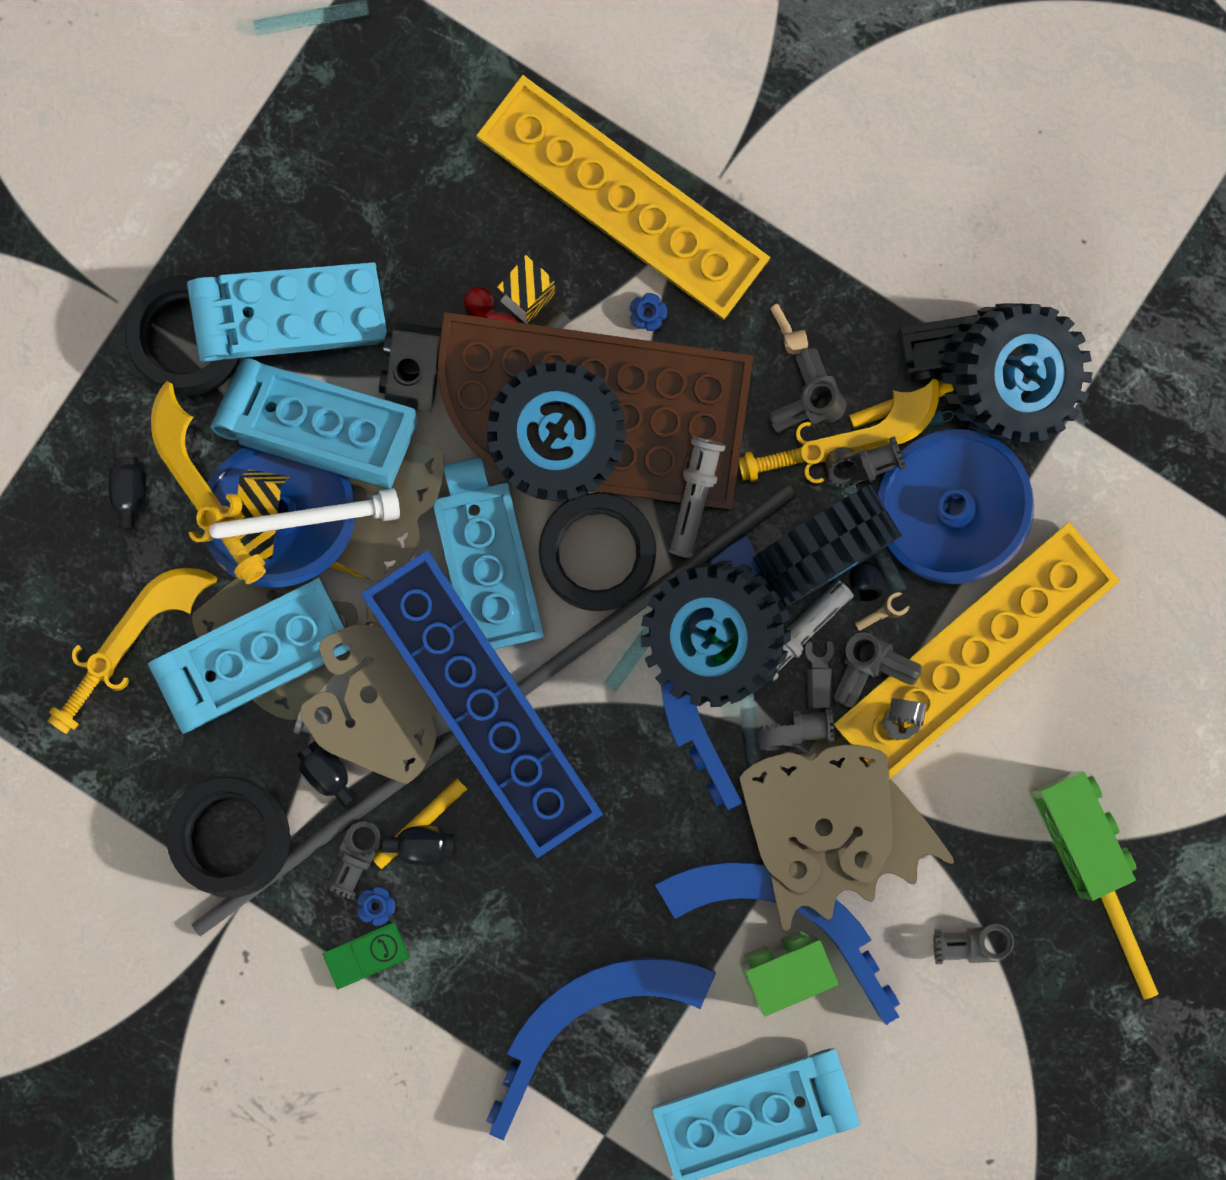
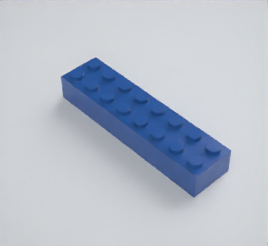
[361,549,603,858]

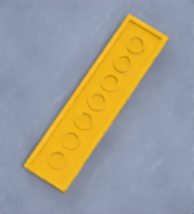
[476,75,770,321]
[832,522,1120,780]

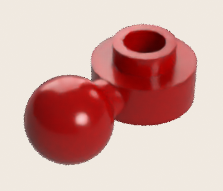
[463,287,517,322]

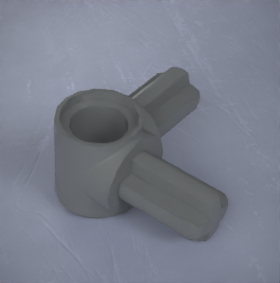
[770,348,846,433]
[834,632,922,708]

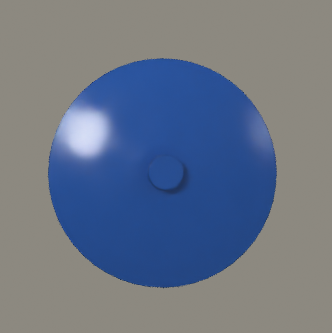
[878,429,1034,584]
[200,447,356,587]

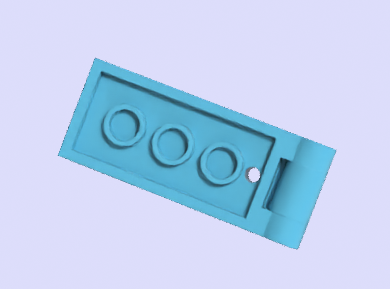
[187,262,387,362]
[210,358,418,489]
[148,578,351,734]
[651,1048,861,1180]

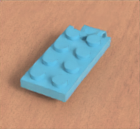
[433,457,545,650]

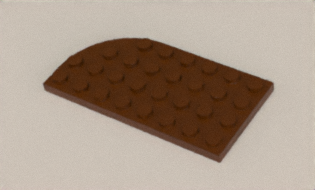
[438,312,754,510]

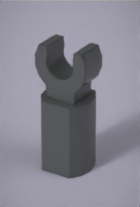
[804,641,834,709]

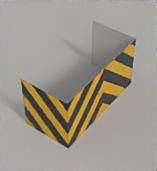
[497,255,555,324]
[234,469,290,559]

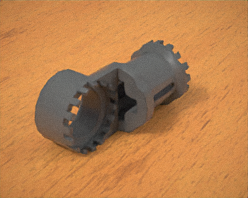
[825,436,907,488]
[882,698,927,740]
[757,708,834,751]
[322,820,383,900]
[933,924,1014,964]

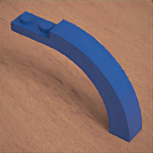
[661,536,762,810]
[654,862,900,1025]
[486,957,716,1141]

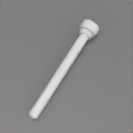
[209,488,400,539]

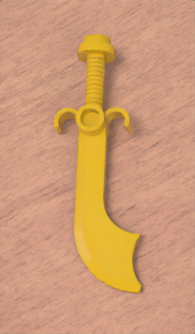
[738,379,939,483]
[151,381,266,584]
[47,568,218,735]

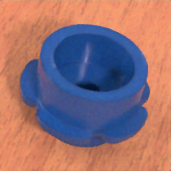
[629,293,667,331]
[357,887,395,926]

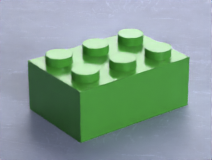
[1029,771,1137,901]
[740,930,839,1017]

